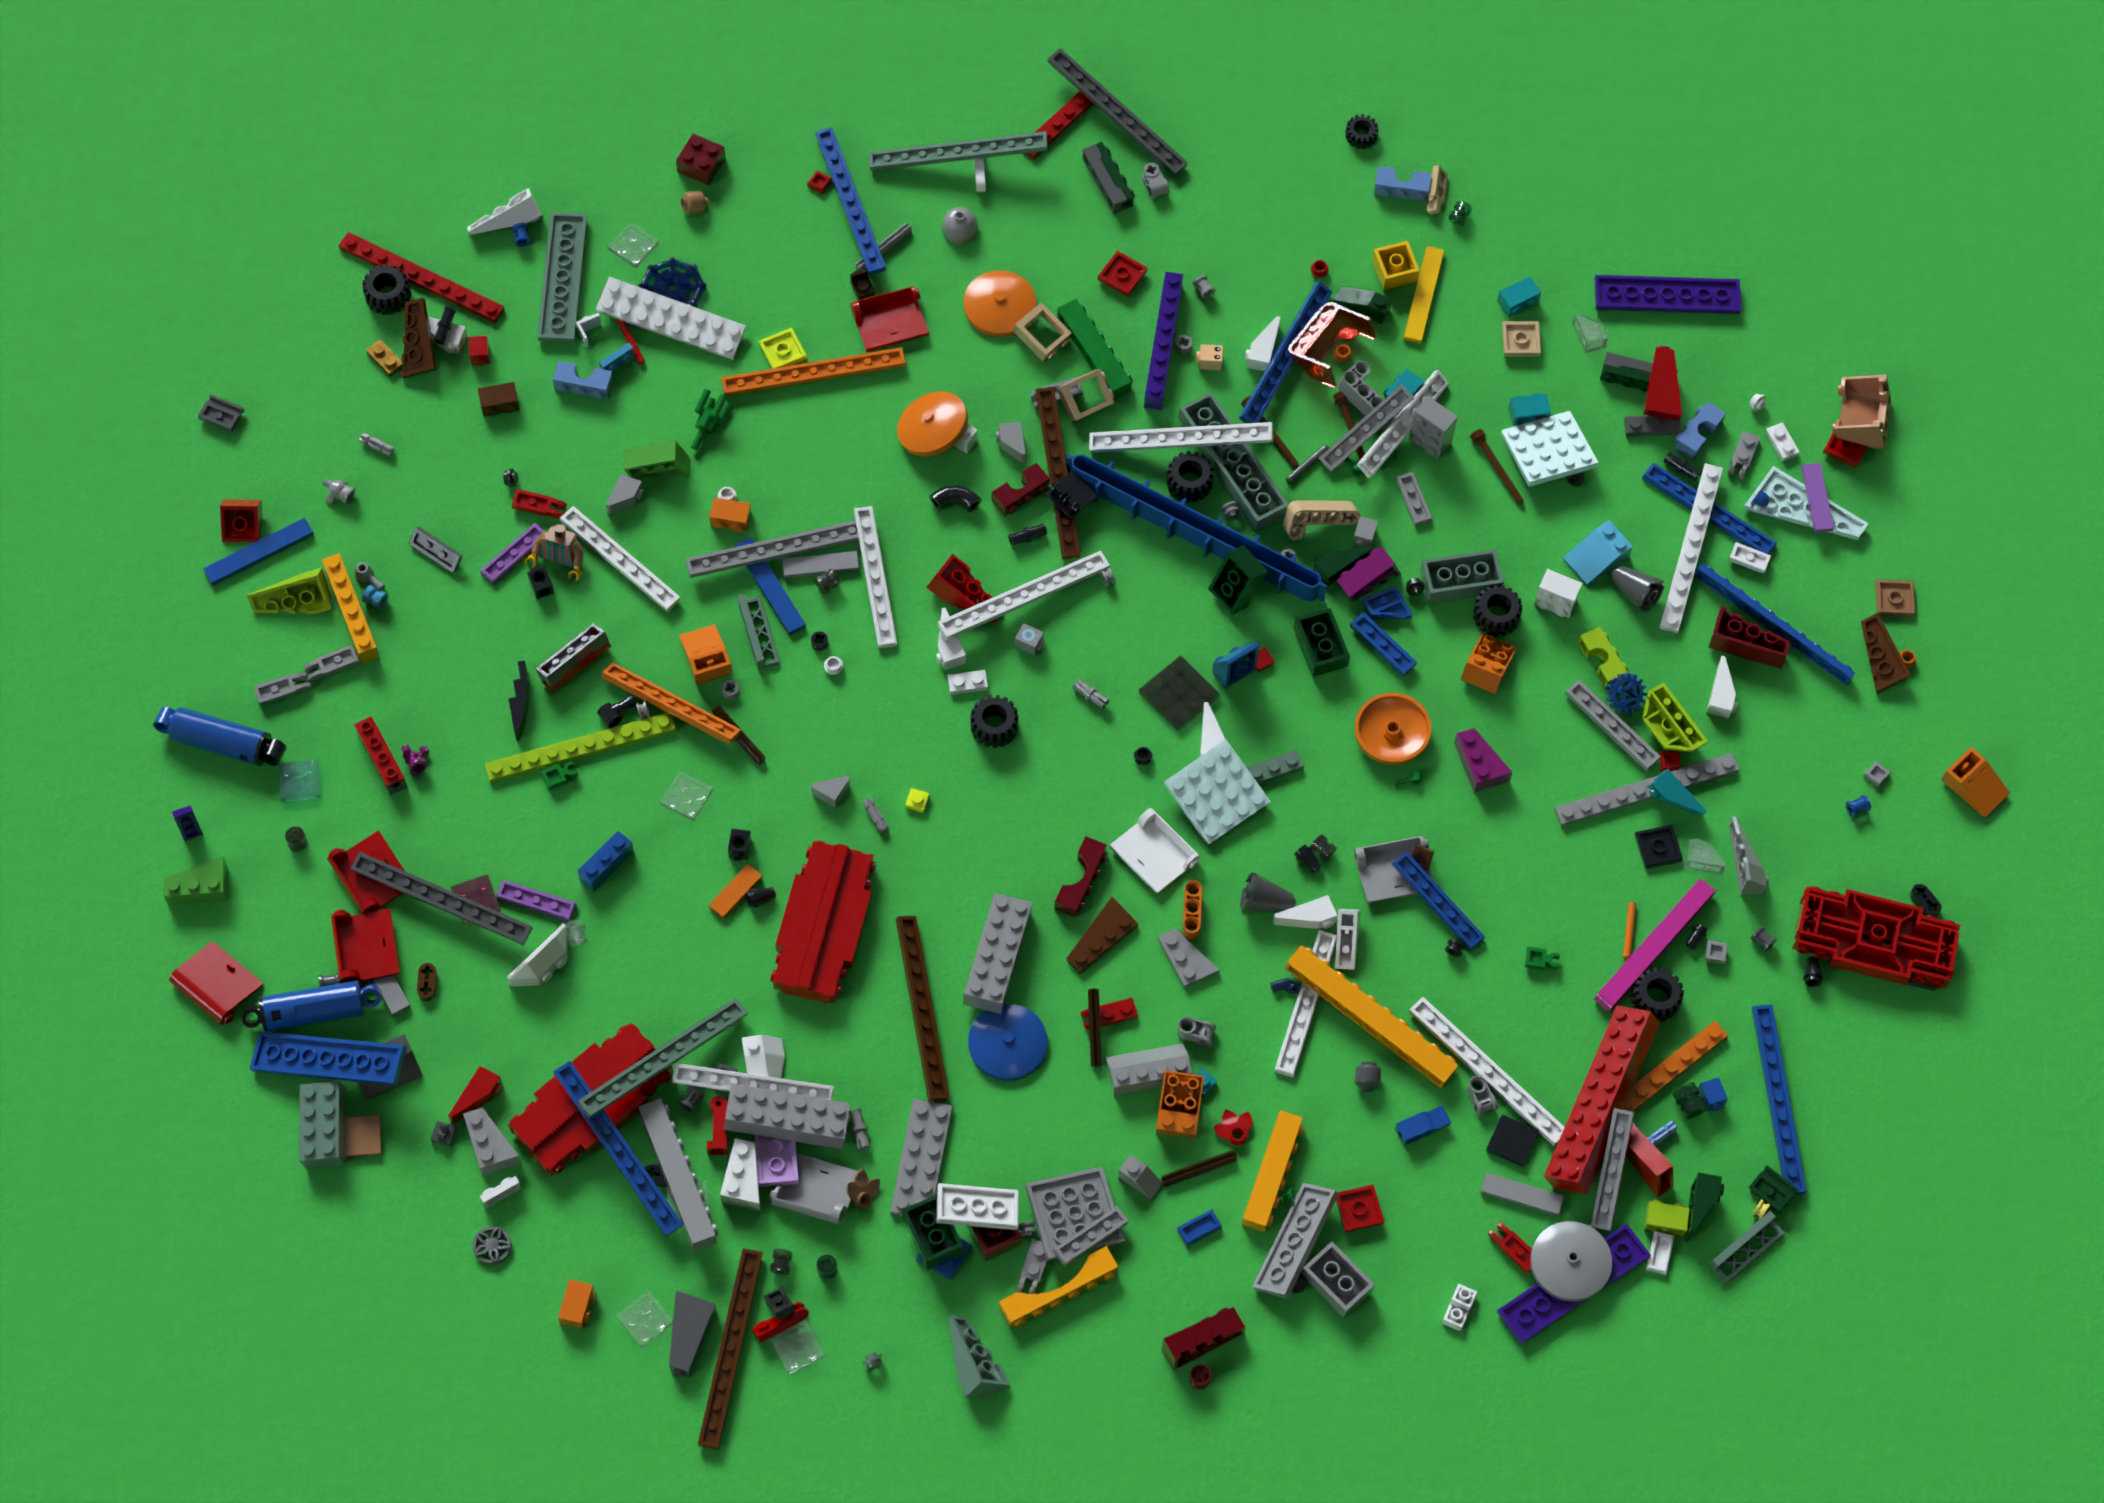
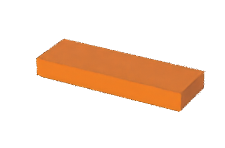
[709,864,762,919]

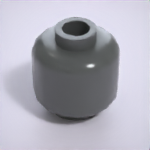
[1355,1062,1381,1092]

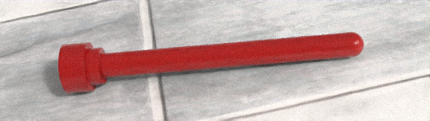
[600,293,645,365]

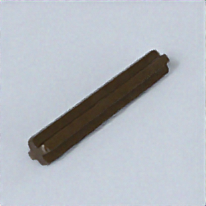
[712,705,765,765]
[1088,988,1102,1067]
[1161,1150,1237,1187]

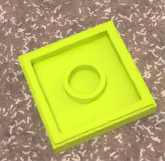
[759,328,807,369]

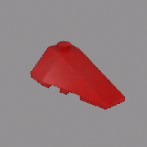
[926,553,999,624]

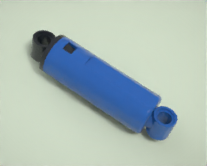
[153,707,287,766]
[242,981,382,1032]

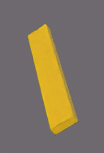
[1403,246,1444,344]

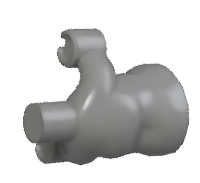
[323,478,356,505]

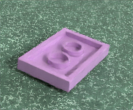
[754,1135,799,1187]

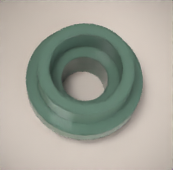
[862,1352,882,1369]

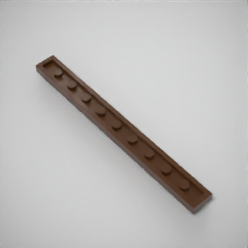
[1036,387,1081,560]
[895,916,949,1102]
[698,1248,763,1450]

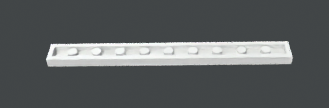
[1089,422,1273,453]
[1659,463,1723,634]
[937,551,1110,640]
[1409,997,1564,1146]

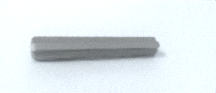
[855,223,912,270]

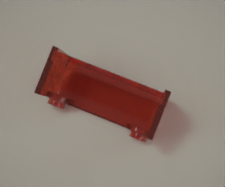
[1288,303,1376,388]

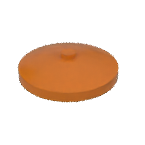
[964,270,1036,337]
[897,391,969,457]
[1354,693,1432,765]

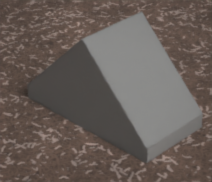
[811,776,850,808]

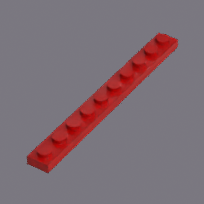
[338,232,505,323]

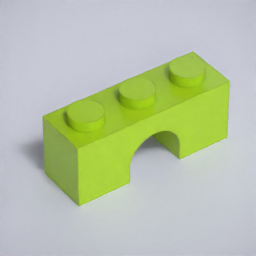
[1578,627,1628,690]

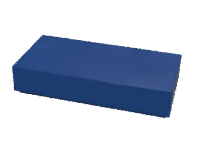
[1177,1209,1222,1246]

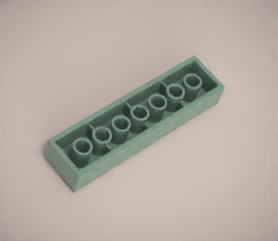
[1179,392,1289,532]

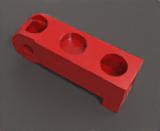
[707,1096,728,1155]

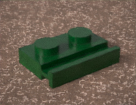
[1748,1165,1799,1213]

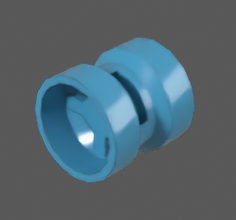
[362,585,388,610]

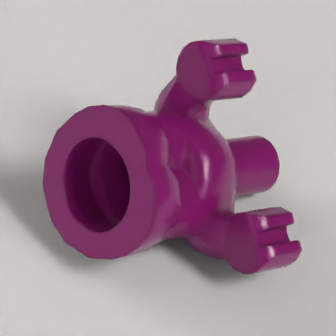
[401,745,429,775]

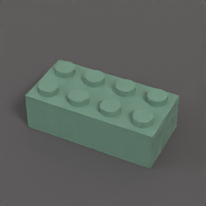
[1420,549,1504,603]
[299,1081,346,1169]

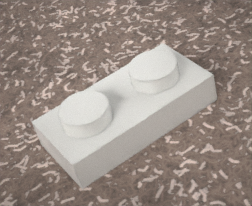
[1765,422,1800,462]
[1728,542,1771,574]
[948,670,988,695]
[480,1176,521,1209]

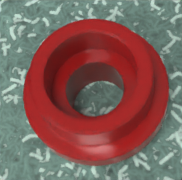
[1310,260,1329,278]

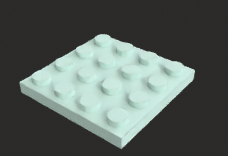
[1501,411,1598,487]
[1163,739,1271,845]

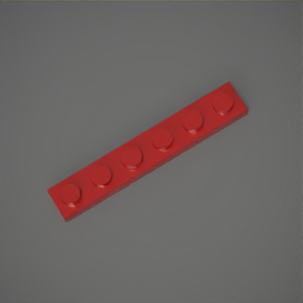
[1025,91,1093,160]

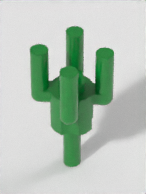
[691,389,732,450]

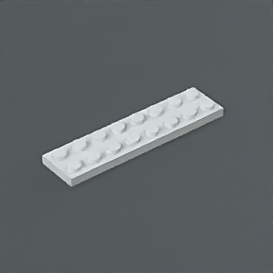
[596,277,746,360]

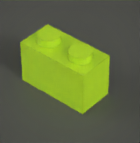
[1644,1200,1689,1237]

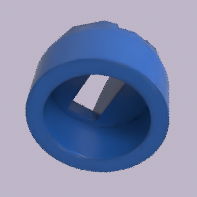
[1753,490,1770,507]

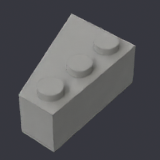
[463,1108,521,1176]

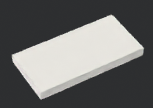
[937,1183,1019,1230]

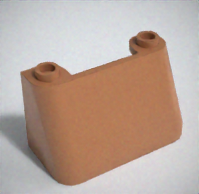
[1832,375,1891,449]

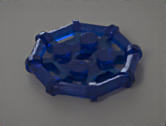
[638,257,707,308]

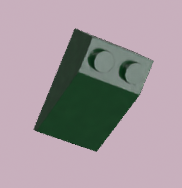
[1684,1172,1724,1242]

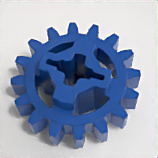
[1605,673,1647,714]

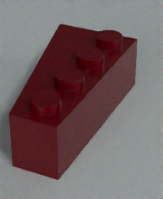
[1708,606,1790,669]
[1161,1307,1246,1371]

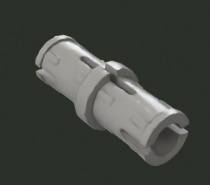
[1072,678,1110,710]
[849,1108,870,1150]

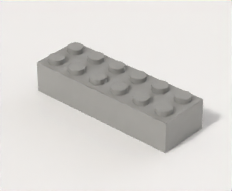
[963,893,1032,1014]
[723,1083,850,1150]

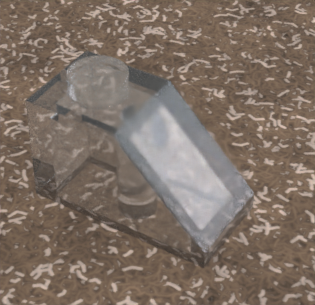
[1573,313,1609,353]
[1684,839,1726,874]

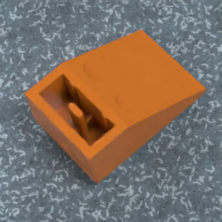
[679,624,732,685]
[1460,633,1517,694]
[1941,747,2010,818]
[1156,1070,1204,1139]

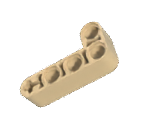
[1283,500,1361,541]

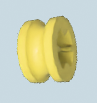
[1752,1199,1770,1219]

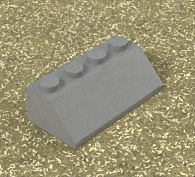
[1105,1043,1192,1095]

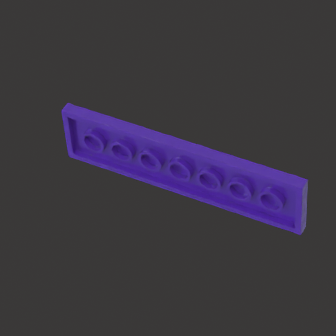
[1594,275,1741,314]
[1497,1223,1651,1345]

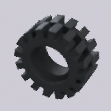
[1345,114,1379,149]

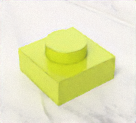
[905,788,929,813]

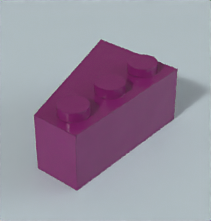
[1337,547,1401,602]
[1454,728,1513,792]

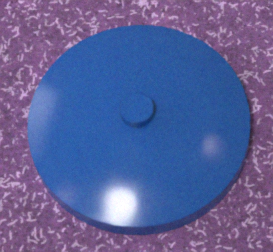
[968,1004,1047,1081]

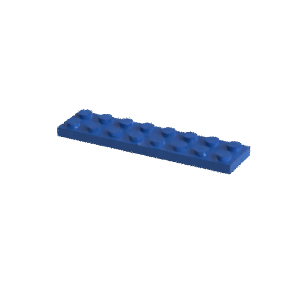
[249,1032,406,1086]

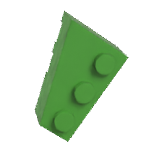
[623,440,690,478]
[164,856,227,905]

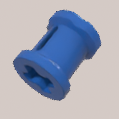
[512,223,531,247]
[1845,795,1871,817]

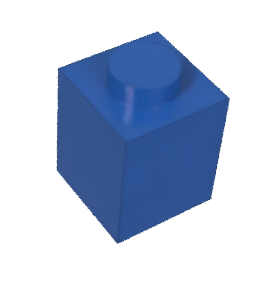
[1697,1077,1728,1111]

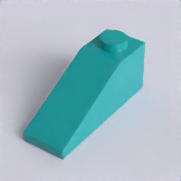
[1647,769,1707,816]

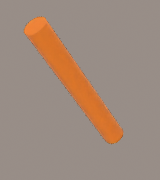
[1623,902,1636,959]

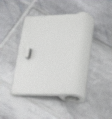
[1109,808,1200,894]

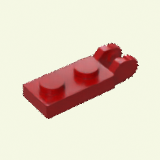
[512,489,567,519]
[1080,997,1138,1029]
[1488,1222,1532,1274]
[752,1301,809,1343]

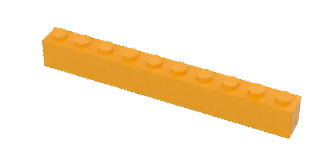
[1285,945,1458,1089]

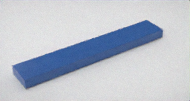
[203,518,314,586]
[735,537,806,635]
[1391,851,1485,951]

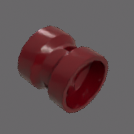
[1189,1364,1211,1390]

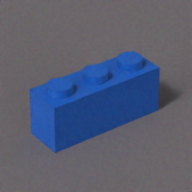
[577,831,634,892]

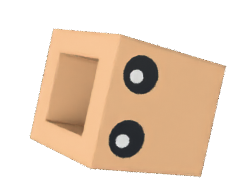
[1196,344,1223,371]

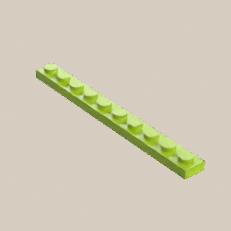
[485,713,676,783]

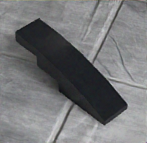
[508,660,529,741]

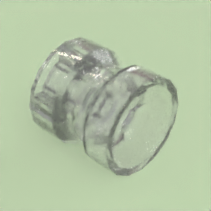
[565,920,587,946]

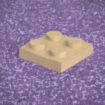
[1501,321,1541,357]

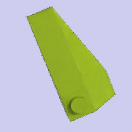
[247,568,332,614]

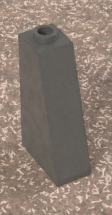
[669,1291,716,1378]

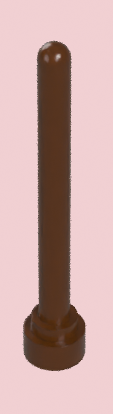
[1333,391,1365,460]
[1241,396,1299,468]
[1470,429,1524,505]

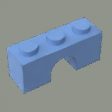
[1374,166,1431,201]
[553,361,613,399]
[1675,402,1726,460]

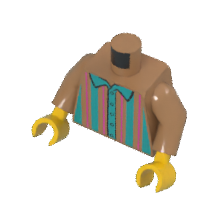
[525,524,584,581]

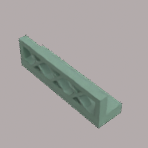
[737,594,780,669]
[1709,1211,1785,1284]

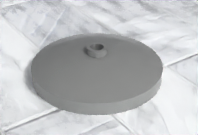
[1530,1221,1612,1302]

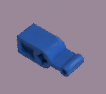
[1395,1105,1451,1146]

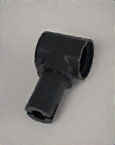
[597,695,636,728]

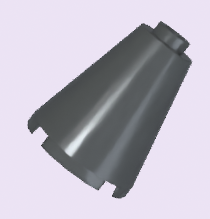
[1611,566,1664,613]
[1240,872,1296,912]

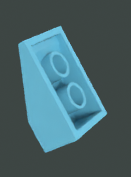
[1563,520,1633,586]

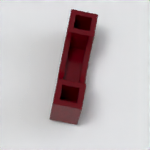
[1054,836,1109,918]

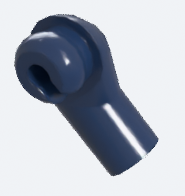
[1270,978,1300,994]

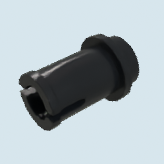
[1684,924,1707,950]

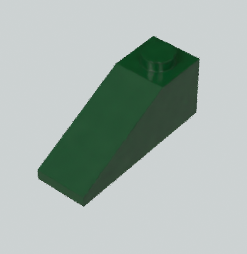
[1333,286,1392,324]
[1313,545,1372,586]

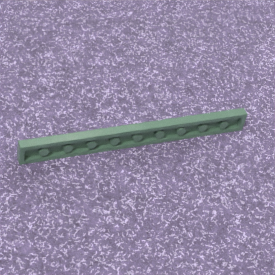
[869,132,1048,171]
[577,998,748,1119]

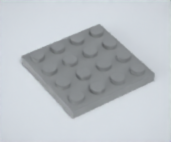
[1025,1167,1125,1261]

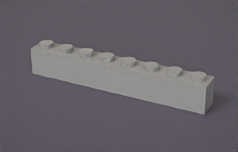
[638,1099,718,1252]

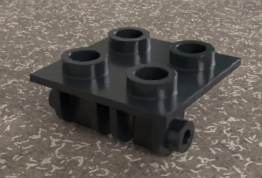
[1045,471,1098,519]

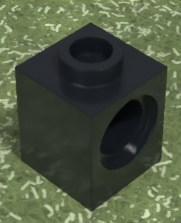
[527,566,554,599]
[728,829,752,861]

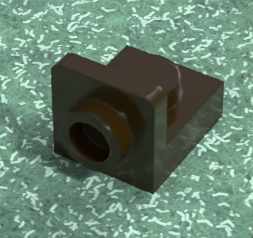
[850,269,875,301]

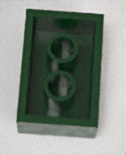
[1208,545,1268,615]
[1293,608,1350,677]
[902,1195,964,1270]

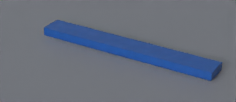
[1642,463,1777,555]

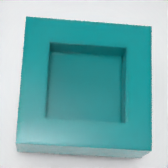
[1196,1068,1217,1097]

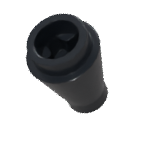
[1294,844,1322,873]
[745,887,776,908]
[1803,957,1823,987]

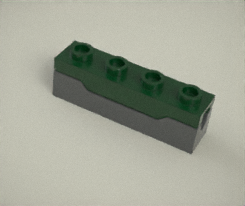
[1082,142,1135,214]
[1600,352,1678,392]

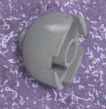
[942,207,978,244]

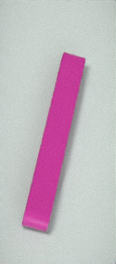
[1594,879,1716,1012]

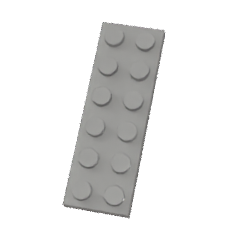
[890,1099,952,1216]
[1252,1183,1339,1299]

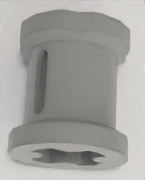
[1193,275,1215,299]

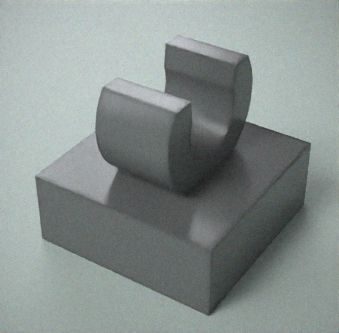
[431,1121,457,1147]

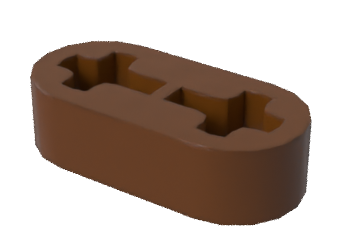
[417,963,437,1001]

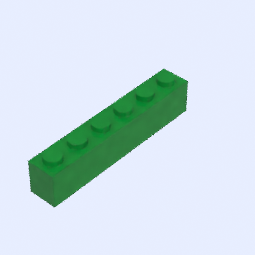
[1057,299,1133,400]

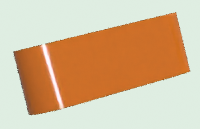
[1182,880,1202,940]

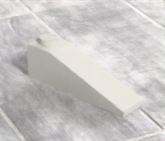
[467,188,542,235]
[742,1035,785,1078]

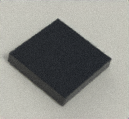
[1634,825,1683,869]
[1486,1114,1538,1167]

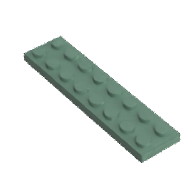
[537,212,588,343]

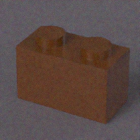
[478,382,520,416]

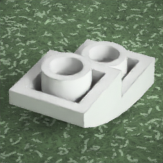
[1442,1283,1477,1331]

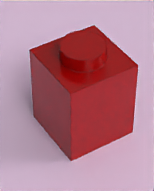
[469,336,490,366]

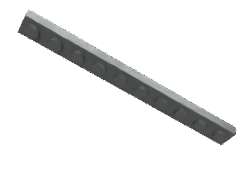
[1048,48,1188,176]
[350,852,533,946]

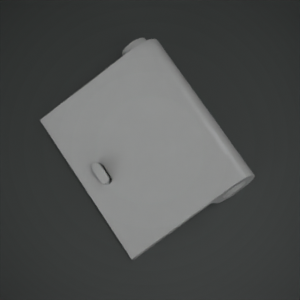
[1354,836,1433,904]
[769,1153,858,1225]

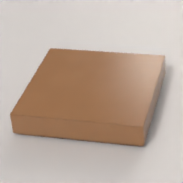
[1875,579,1915,617]
[345,1115,382,1158]

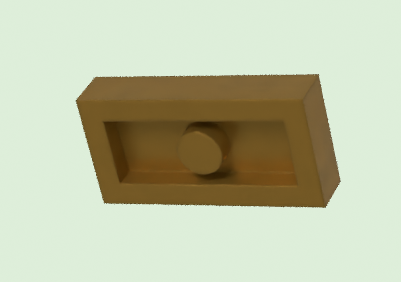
[366,339,403,377]

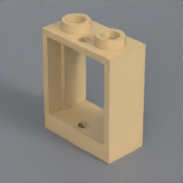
[1013,302,1071,362]
[1056,369,1114,421]

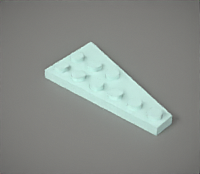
[1743,466,1869,540]

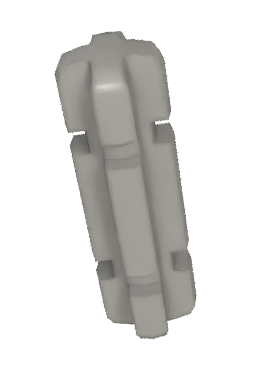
[359,433,395,456]
[863,798,889,833]

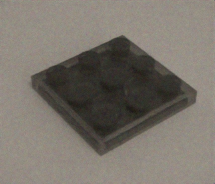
[1139,655,1220,731]

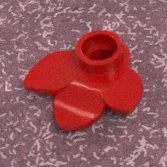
[1214,1109,1253,1146]

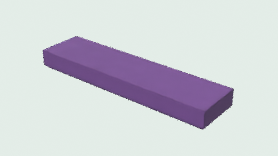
[1801,463,1834,533]
[480,523,544,585]
[496,880,577,922]

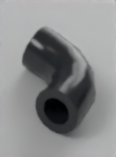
[929,485,982,512]

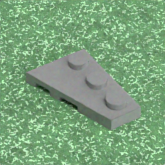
[1158,929,1219,988]

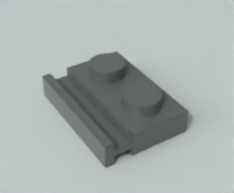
[198,395,245,433]

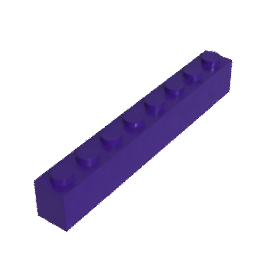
[1144,272,1183,410]

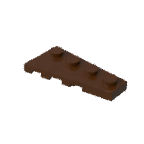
[401,298,437,378]
[1861,613,1911,694]
[1067,897,1138,974]

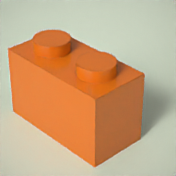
[709,498,751,532]
[558,1279,597,1329]

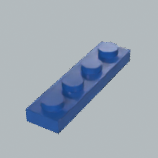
[1350,612,1417,677]

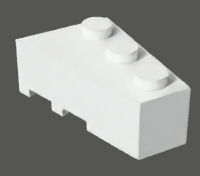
[720,1138,760,1211]

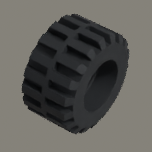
[362,264,411,315]
[1166,451,1214,503]
[1473,585,1523,637]
[971,695,1018,748]
[1631,968,1684,1022]

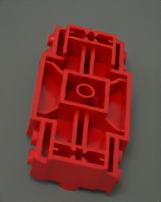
[770,840,877,1004]
[1792,886,1960,988]
[508,1022,673,1176]

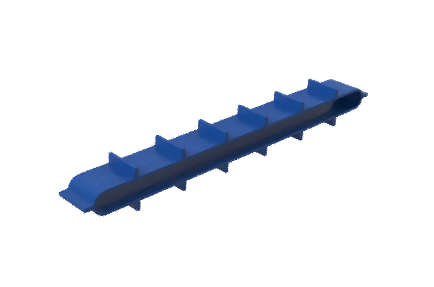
[1066,454,1327,601]

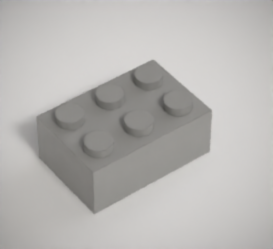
[1409,396,1458,459]
[1301,1242,1375,1318]

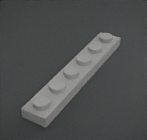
[1319,384,1414,472]
[1565,680,1661,771]
[1591,1108,1635,1231]

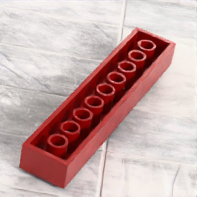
[1544,1006,1660,1195]

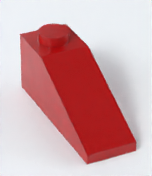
[448,1066,503,1124]

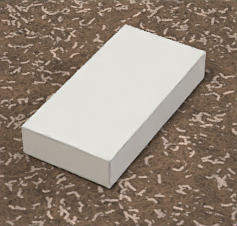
[1646,1231,1674,1275]

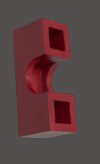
[991,463,1050,516]

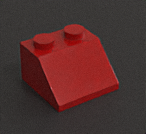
[220,499,263,542]

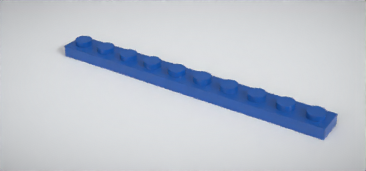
[815,127,886,276]
[1239,281,1332,424]
[1695,563,1855,686]
[1752,1004,1806,1195]
[553,1061,683,1237]

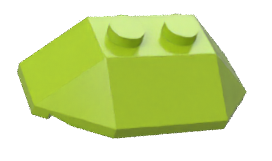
[1642,682,1708,752]

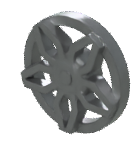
[473,1226,511,1264]

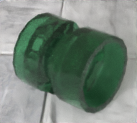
[1672,1082,1708,1119]

